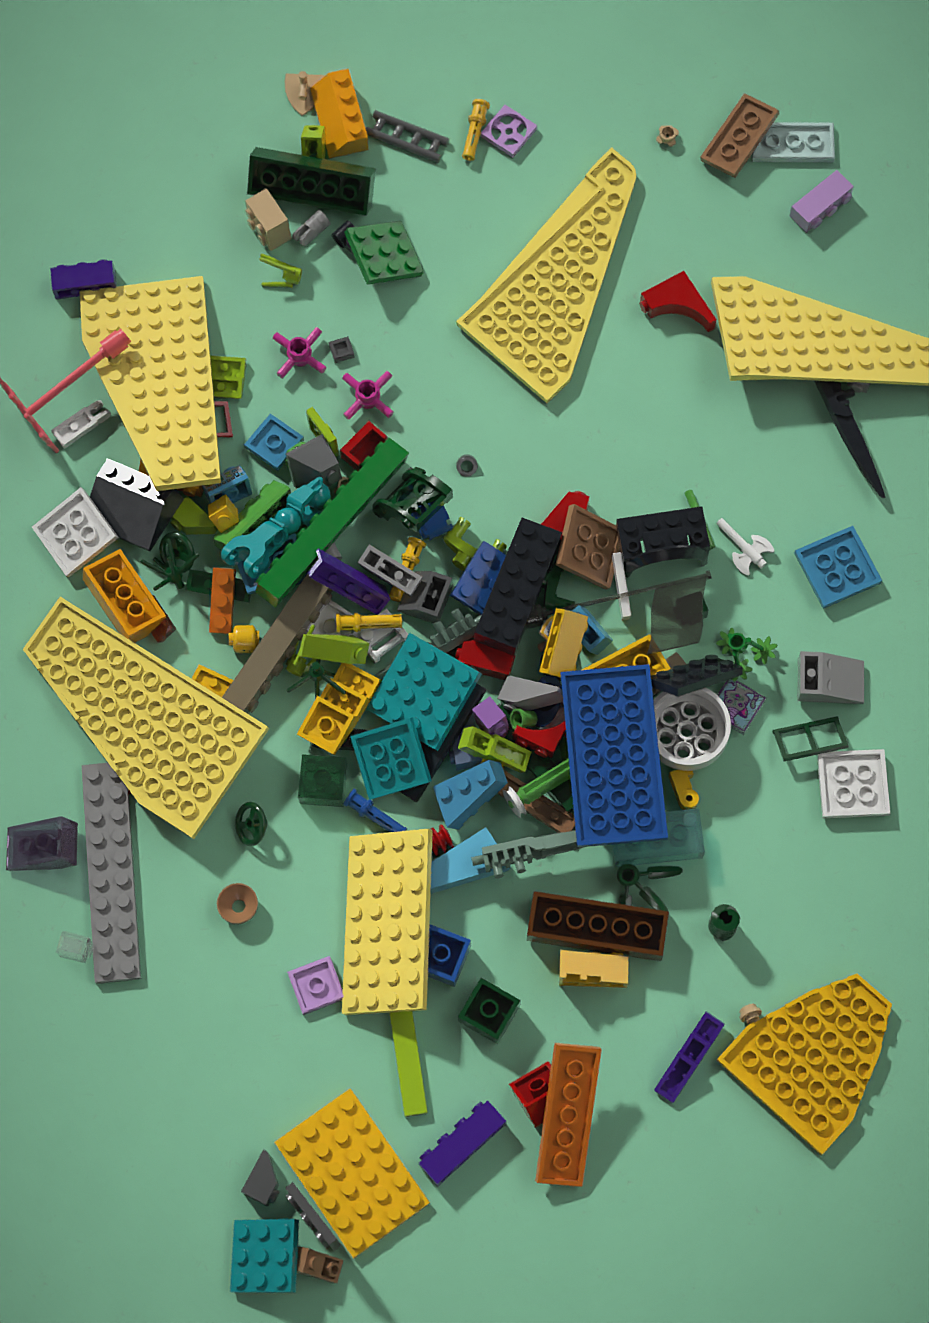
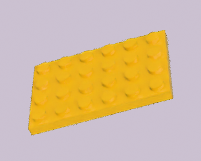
[274,1088,430,1259]

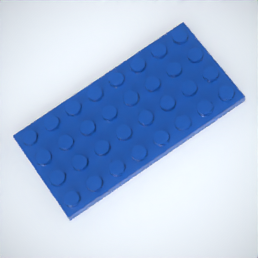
[561,664,668,848]

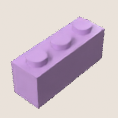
[790,170,854,233]

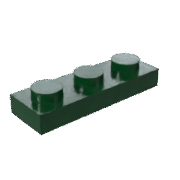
[185,569,251,603]

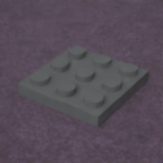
[286,1182,341,1251]

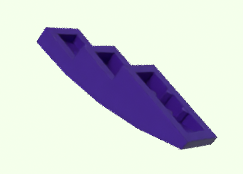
[654,1011,725,1103]

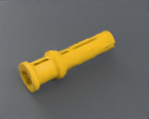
[462,99,490,161]
[389,537,426,602]
[336,613,402,633]

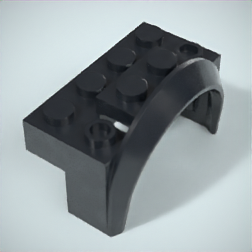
[616,506,710,578]

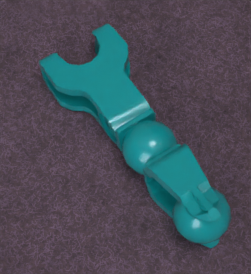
[221,477,331,578]

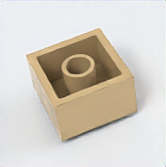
[245,189,291,251]

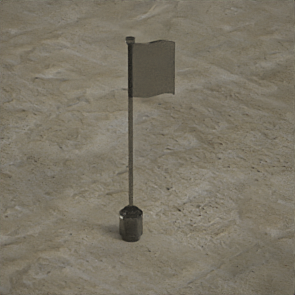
[525,570,712,655]

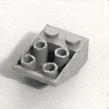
[797,651,864,704]

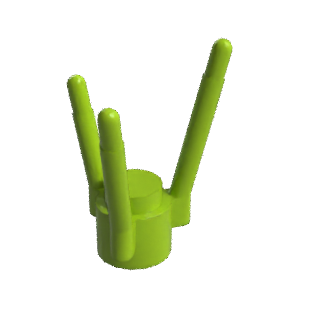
[259,253,302,288]
[285,624,316,677]

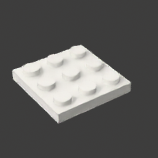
[32,487,119,577]
[817,749,890,819]

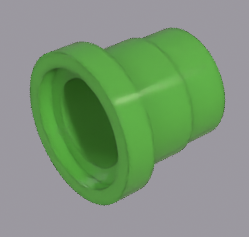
[510,709,537,730]

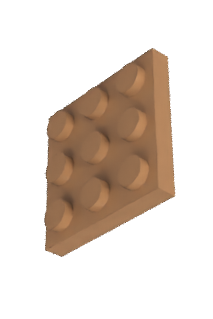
[555,504,620,589]

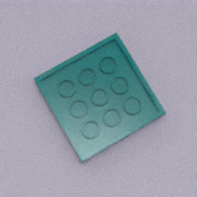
[366,633,482,751]

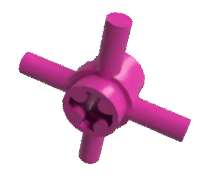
[272,327,326,379]
[342,371,394,420]

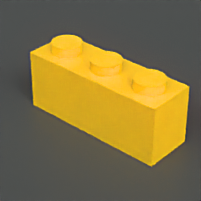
[539,608,588,678]

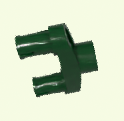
[542,558,575,611]

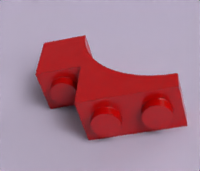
[512,721,567,758]

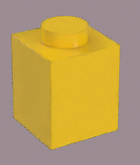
[208,494,239,533]

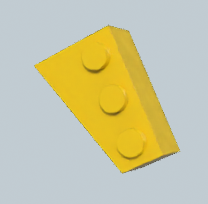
[559,950,628,988]

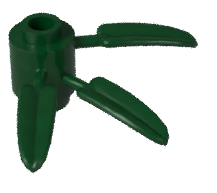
[616,864,683,911]

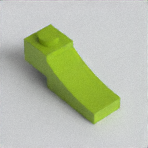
[458,726,531,773]

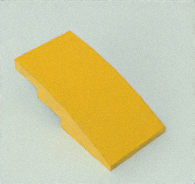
[297,663,382,755]

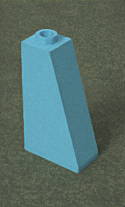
[431,827,511,894]

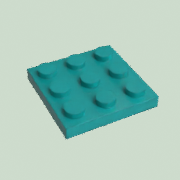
[350,717,432,800]
[230,1219,299,1293]

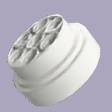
[653,688,731,771]

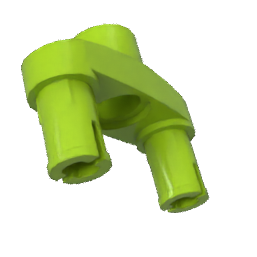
[443,517,507,571]

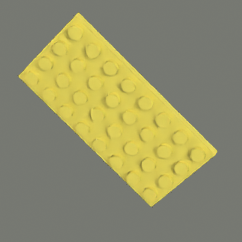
[342,829,433,1015]

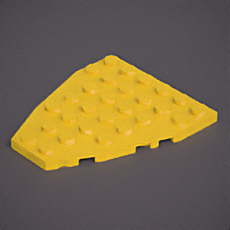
[716,973,892,1156]

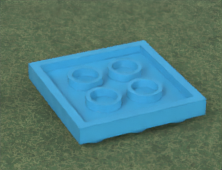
[794,526,882,609]

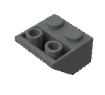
[397,571,453,623]

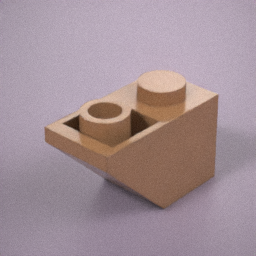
[297,1247,343,1283]

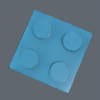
[244,413,304,471]

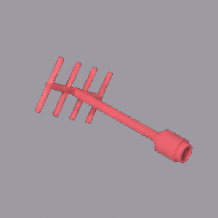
[0,329,131,453]

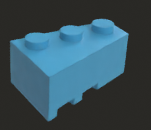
[433,760,508,830]

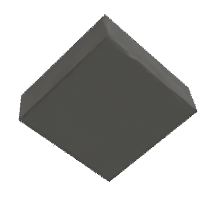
[328,337,355,363]

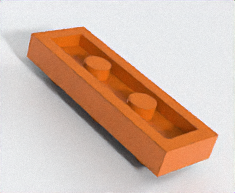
[209,568,236,634]

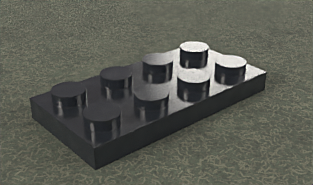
[651,655,743,697]

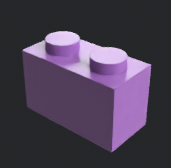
[472,696,509,738]

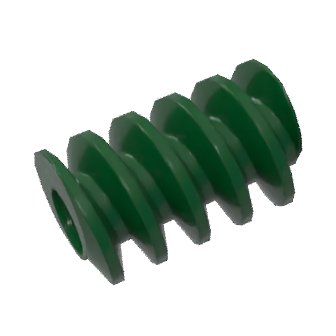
[708,904,740,941]

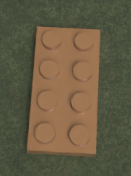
[700,93,779,178]

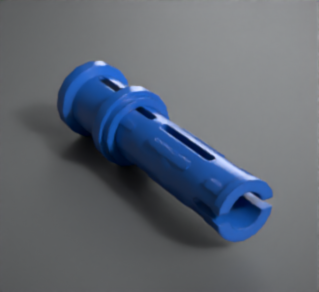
[343,789,408,832]

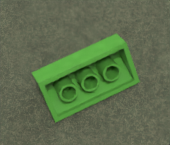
[213,480,291,554]

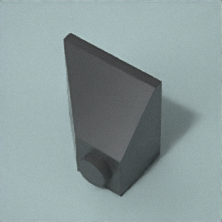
[286,435,342,488]

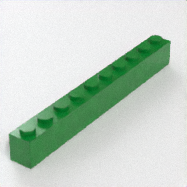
[255,437,409,608]

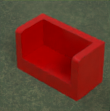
[340,421,388,471]

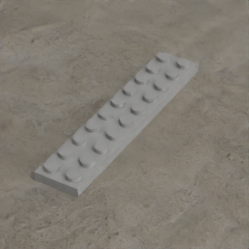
[82,763,141,984]

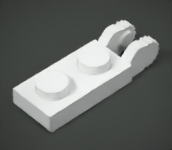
[51,400,111,449]

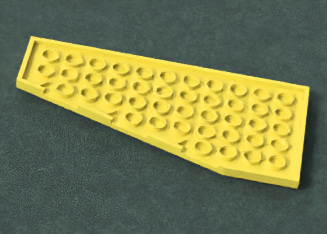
[80,276,221,491]
[23,597,269,839]

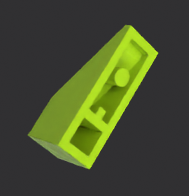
[299,634,370,664]

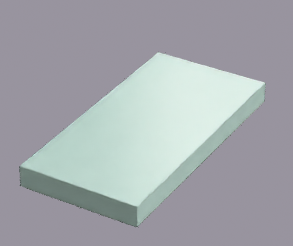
[752,122,835,162]

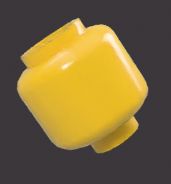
[229,625,259,653]

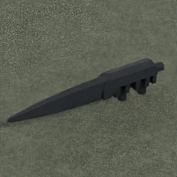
[814,381,885,498]

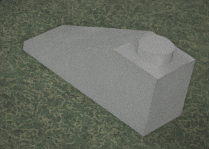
[358,544,423,596]
[497,675,563,712]

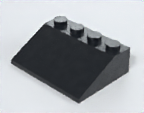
[90,459,184,552]

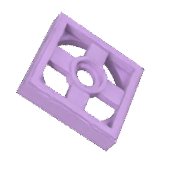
[481,105,537,158]

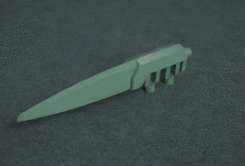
[374,608,481,680]
[471,830,584,879]

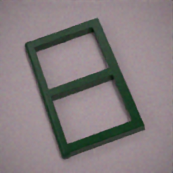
[772,716,848,762]

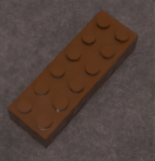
[527,891,669,961]

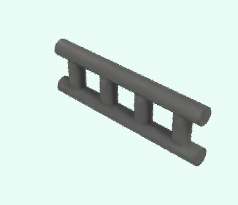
[365,110,450,163]

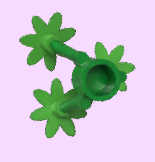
[716,628,778,682]

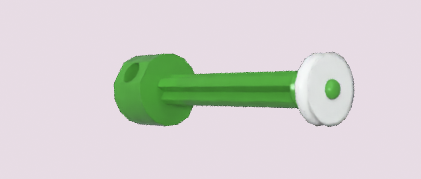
[503,759,570,818]

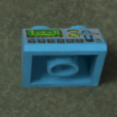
[202,465,253,504]

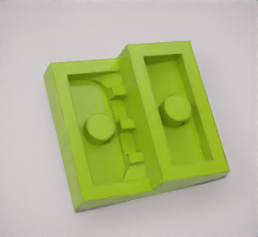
[210,355,246,399]

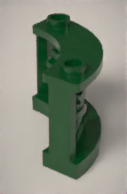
[372,467,453,532]

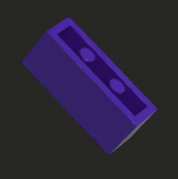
[50,260,117,299]

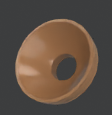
[217,883,258,924]

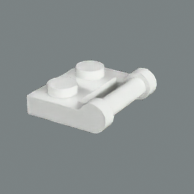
[352,609,409,664]

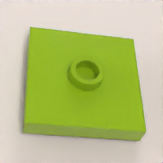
[306,407,339,457]

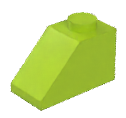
[170,496,218,535]

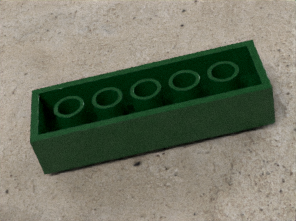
[247,147,376,216]

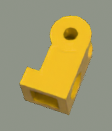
[668,770,699,812]

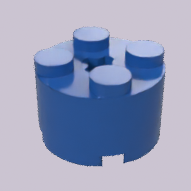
[411,500,453,541]

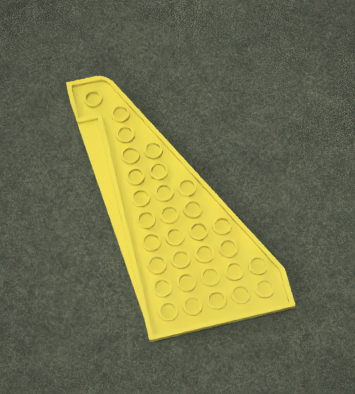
[456,148,636,403]
[711,276,929,386]

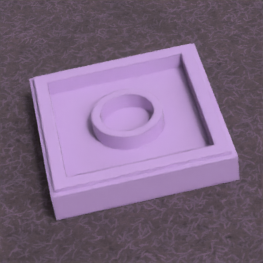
[287,956,344,1015]

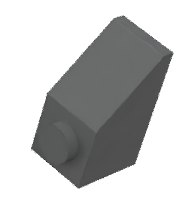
[241,1149,280,1207]

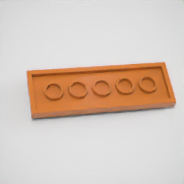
[535,1043,602,1187]

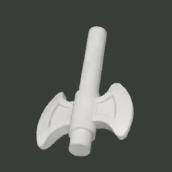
[716,518,774,576]

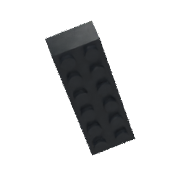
[474,517,562,656]

